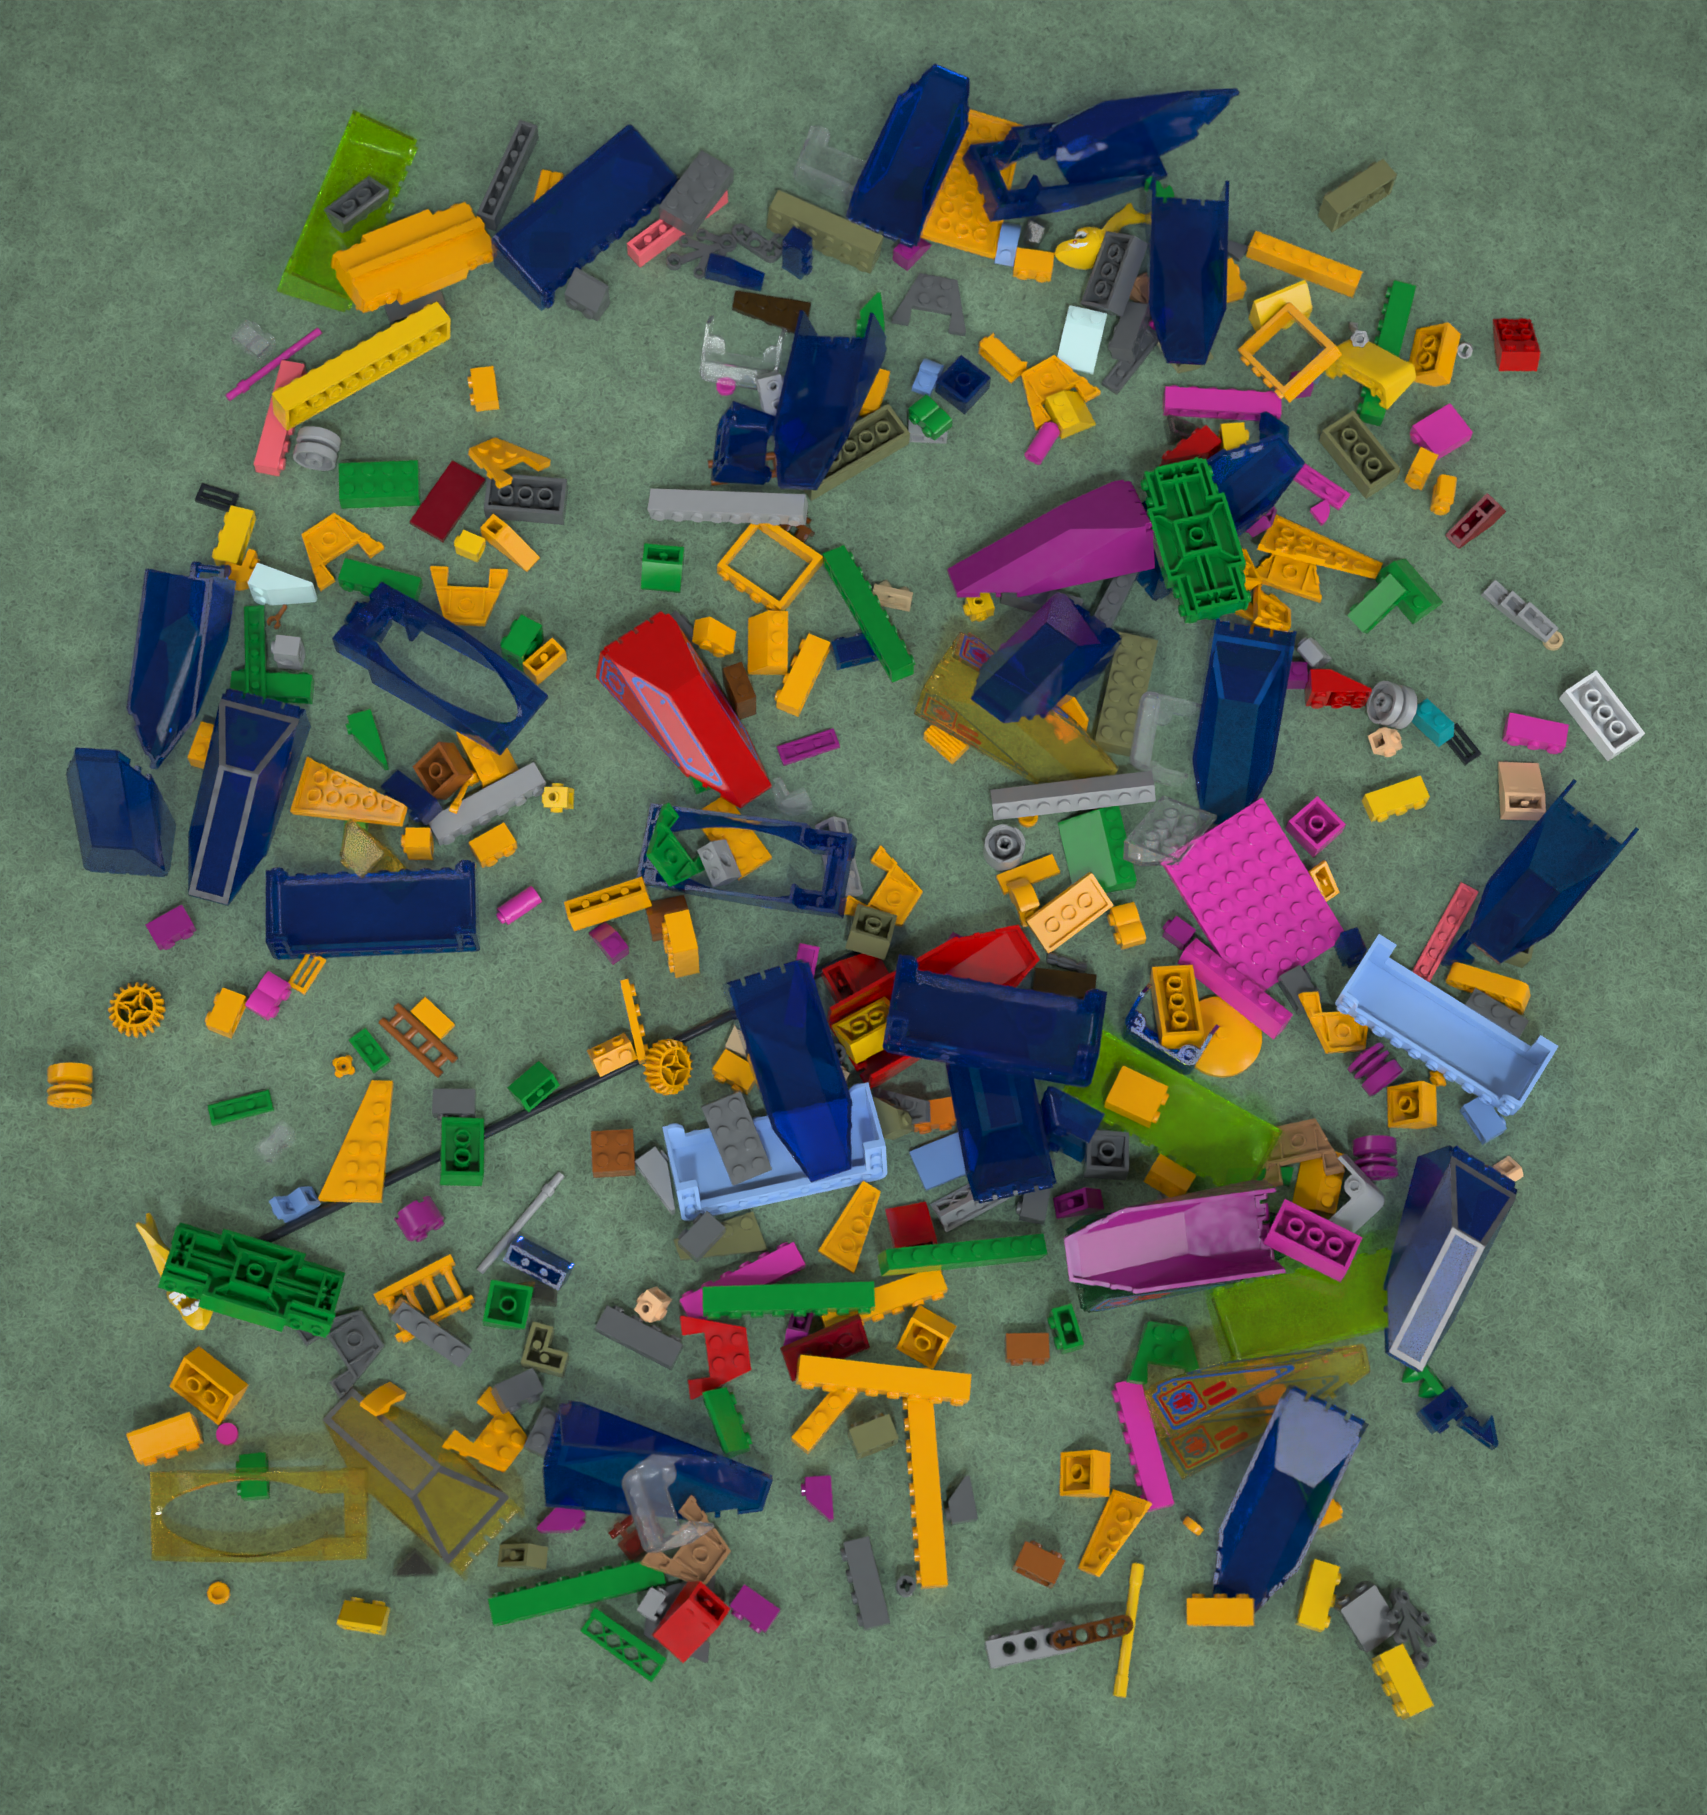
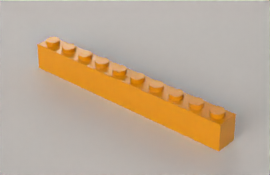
[902,1367,948,1589]

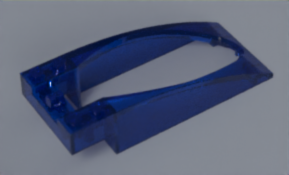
[962,113,1168,222]
[332,582,548,756]
[636,803,858,919]

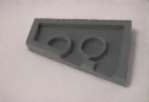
[873,1087,931,1125]

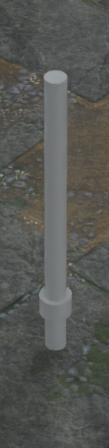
[476,1172,564,1275]

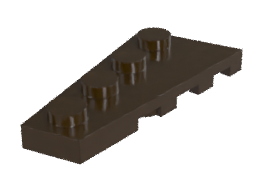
[732,290,811,339]

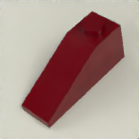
[1445,493,1506,549]

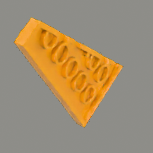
[1257,514,1383,579]
[318,1080,394,1203]

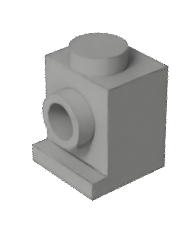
[637,1587,669,1624]

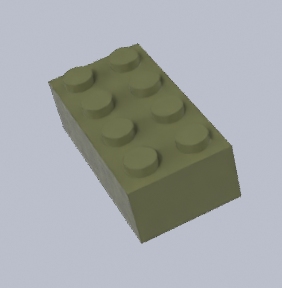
[1318,159,1397,232]
[1319,411,1401,499]

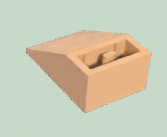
[1498,762,1546,821]

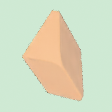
[1492,1156,1523,1187]

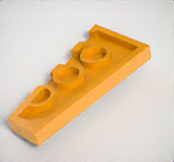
[620,979,649,1064]
[818,1181,881,1275]

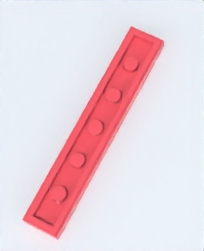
[1412,882,1479,983]

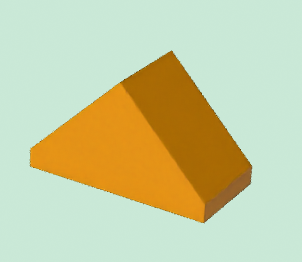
[1308,860,1340,902]

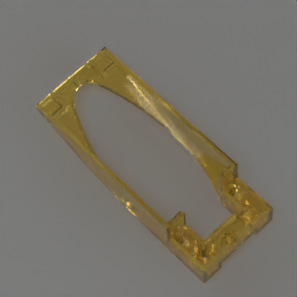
[150,1465,370,1562]

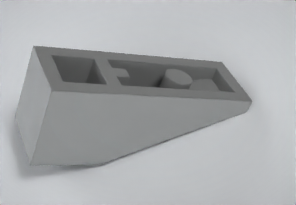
[635,1147,675,1215]

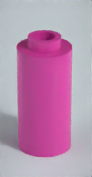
[1024,422,1060,465]
[495,885,542,925]

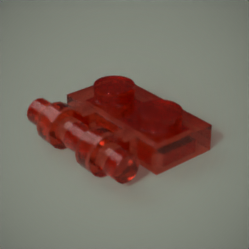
[608,1505,665,1560]

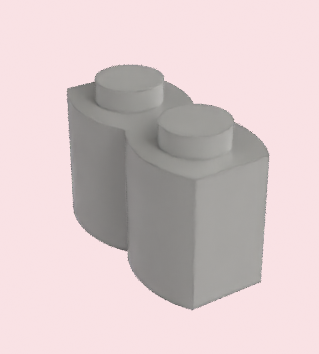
[1297,637,1332,669]

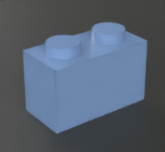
[1459,1097,1507,1145]

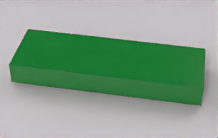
[207,1090,274,1126]

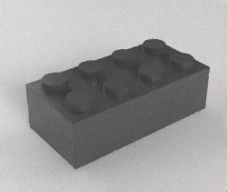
[659,150,734,237]
[1081,231,1148,317]
[484,474,568,525]
[700,1090,772,1186]

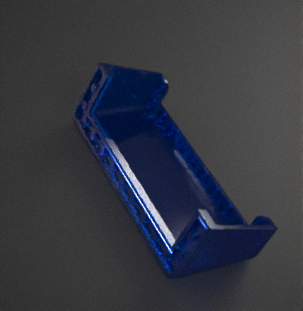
[491,124,680,311]
[265,860,480,960]
[883,954,1107,1087]

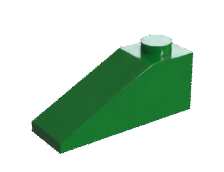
[345,709,389,771]

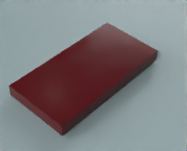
[409,460,486,543]
[780,1314,870,1382]

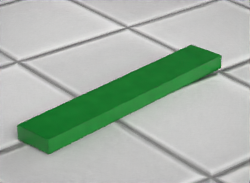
[244,605,267,706]

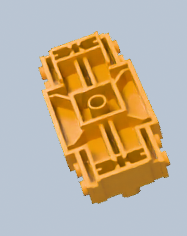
[331,202,498,313]

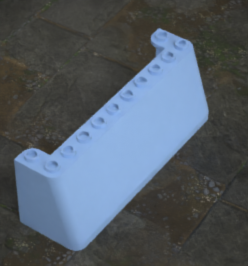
[1335,934,1558,1116]
[662,1083,887,1221]

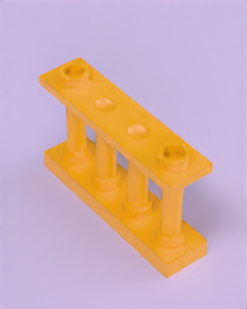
[374,1254,475,1343]

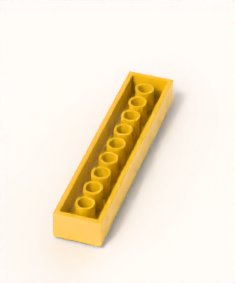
[272,302,450,431]

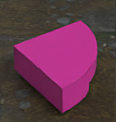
[1310,499,1330,526]

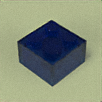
[935,355,991,414]

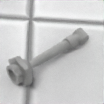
[1349,322,1369,348]

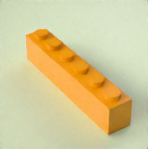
[1246,231,1363,298]
[820,1270,948,1328]

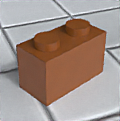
[1005,1333,1050,1366]

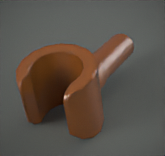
[267,604,288,629]

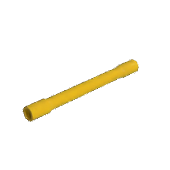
[1113,1563,1145,1698]

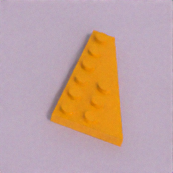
[290,756,408,827]

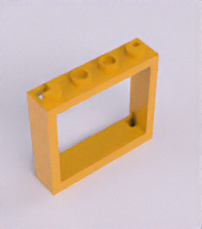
[1238,302,1342,403]
[717,523,823,611]

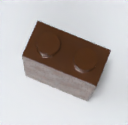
[723,662,756,720]

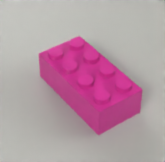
[1263,1199,1363,1282]

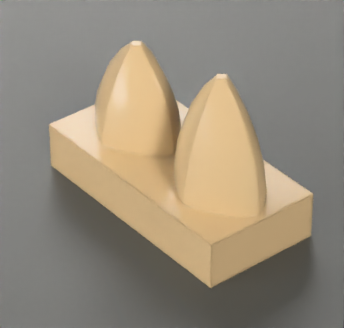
[872,579,913,612]

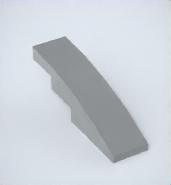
[1481,580,1559,643]

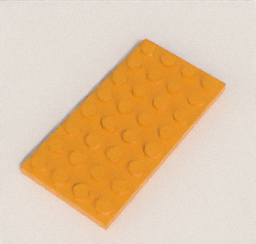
[921,104,1024,259]

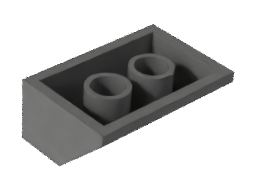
[324,176,389,233]

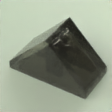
[1018,215,1053,250]
[1164,414,1195,445]
[516,1280,558,1307]
[393,1548,439,1578]

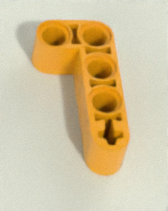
[1446,962,1531,1015]

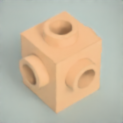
[1368,727,1403,757]
[634,1286,672,1323]

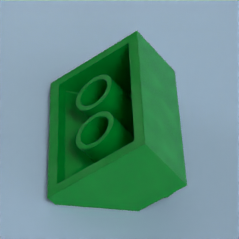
[1375,559,1443,624]
[702,1387,752,1459]

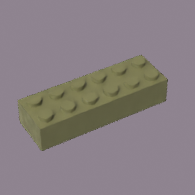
[766,190,884,274]
[790,404,910,501]
[1093,632,1158,757]

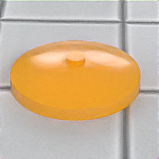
[1181,996,1262,1078]

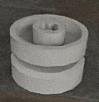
[293,426,341,471]
[1367,681,1417,729]

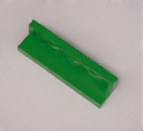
[580,1608,667,1683]

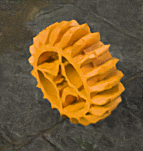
[108,982,166,1038]
[643,1039,693,1095]

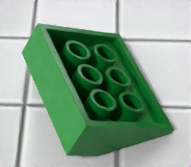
[1057,806,1137,893]

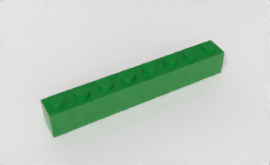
[1356,280,1416,427]
[823,545,915,683]
[877,1234,1048,1276]
[702,1281,875,1320]
[488,1557,666,1627]

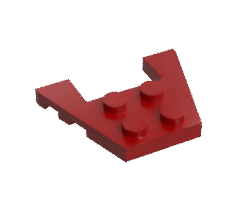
[679,1315,751,1400]

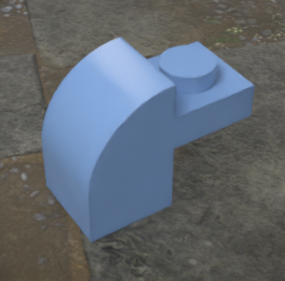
[995,222,1022,267]
[912,358,944,397]
[269,1186,321,1223]

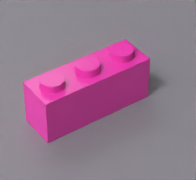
[1502,712,1569,754]

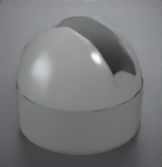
[1457,342,1473,358]

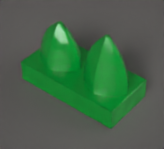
[1402,1355,1447,1398]

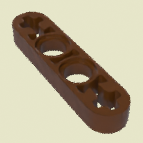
[1050,1615,1133,1651]

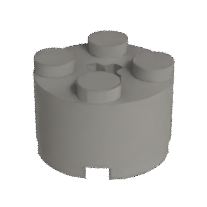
[983,824,1025,871]

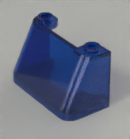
[711,401,777,485]

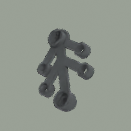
[666,229,737,279]
[1387,1587,1437,1671]

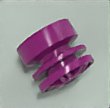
[1347,1042,1404,1097]
[1352,1135,1399,1181]

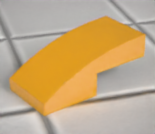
[359,1382,407,1416]

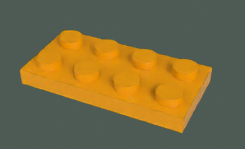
[692,797,772,881]
[1025,872,1114,954]

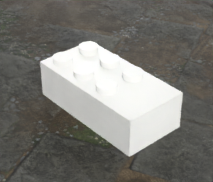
[1559,670,1645,761]

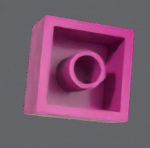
[1285,796,1346,858]

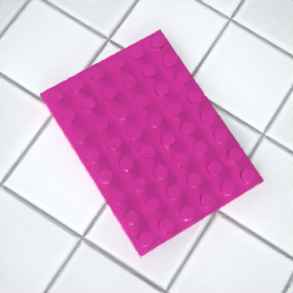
[1161,798,1348,991]

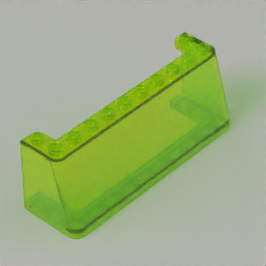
[277,110,418,313]
[1061,1027,1285,1187]
[1206,1243,1440,1373]

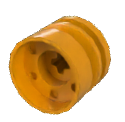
[47,1063,93,1109]

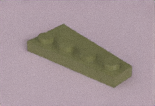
[673,1211,767,1261]

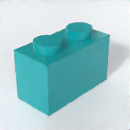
[1411,698,1454,747]

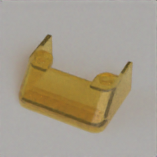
[339,819,420,906]

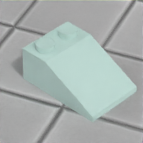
[1057,305,1107,374]
[248,563,318,605]

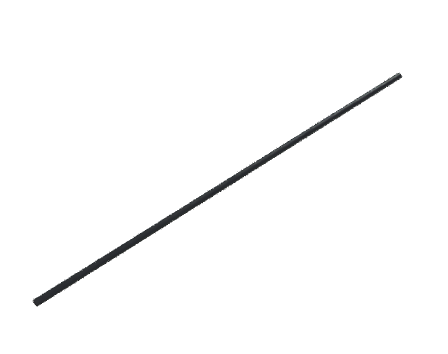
[257,950,863,1243]

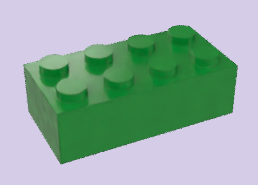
[339,460,421,509]

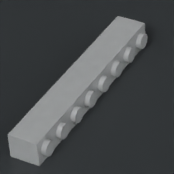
[647,489,808,526]
[990,771,1156,820]

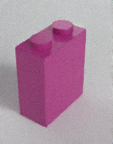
[1409,403,1473,461]

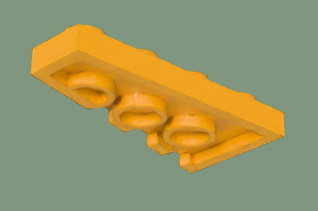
[1078,1489,1152,1577]

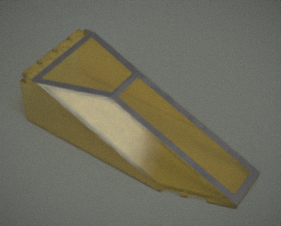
[322,1388,525,1582]

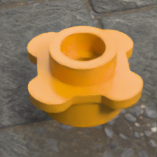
[332,1055,355,1078]

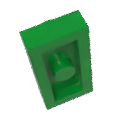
[349,1028,391,1074]

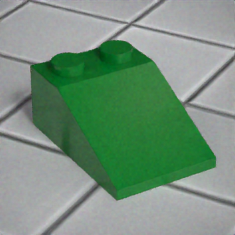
[439,1117,484,1186]

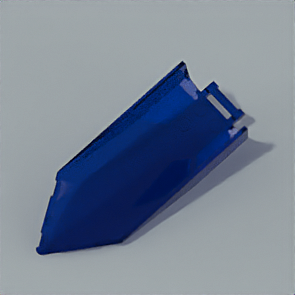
[1034,88,1240,198]
[126,561,236,769]

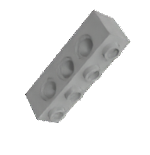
[984,1621,1077,1669]

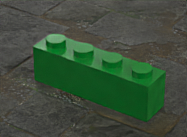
[338,558,423,607]
[229,669,315,704]

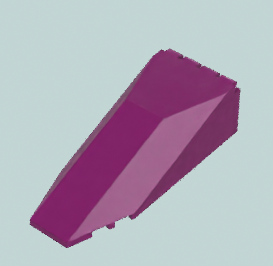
[947,479,1155,598]
[1063,1180,1286,1294]

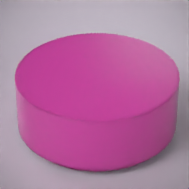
[716,376,736,396]
[216,1423,239,1446]

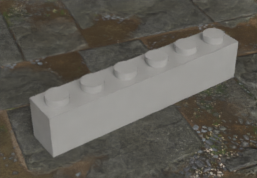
[426,762,546,846]

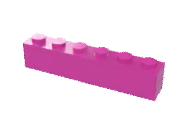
[1163,385,1282,422]
[1178,938,1293,1040]
[680,1242,805,1319]
[1111,1381,1174,1512]

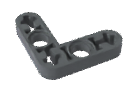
[732,223,794,263]

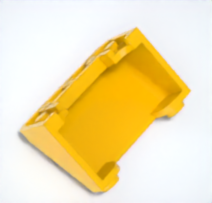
[1325,339,1416,409]

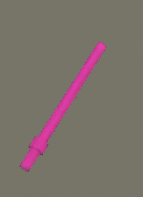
[225,327,322,401]

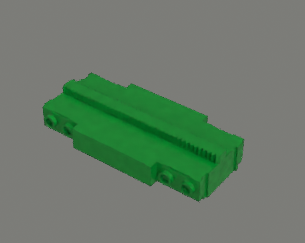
[1140,457,1251,624]
[158,1222,345,1338]

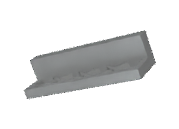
[815,816,863,901]
[930,1166,1019,1232]

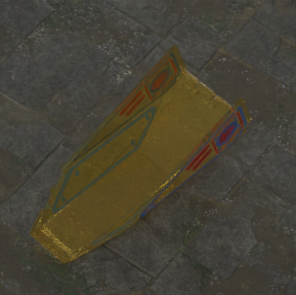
[914,632,1119,784]
[1144,1344,1371,1480]

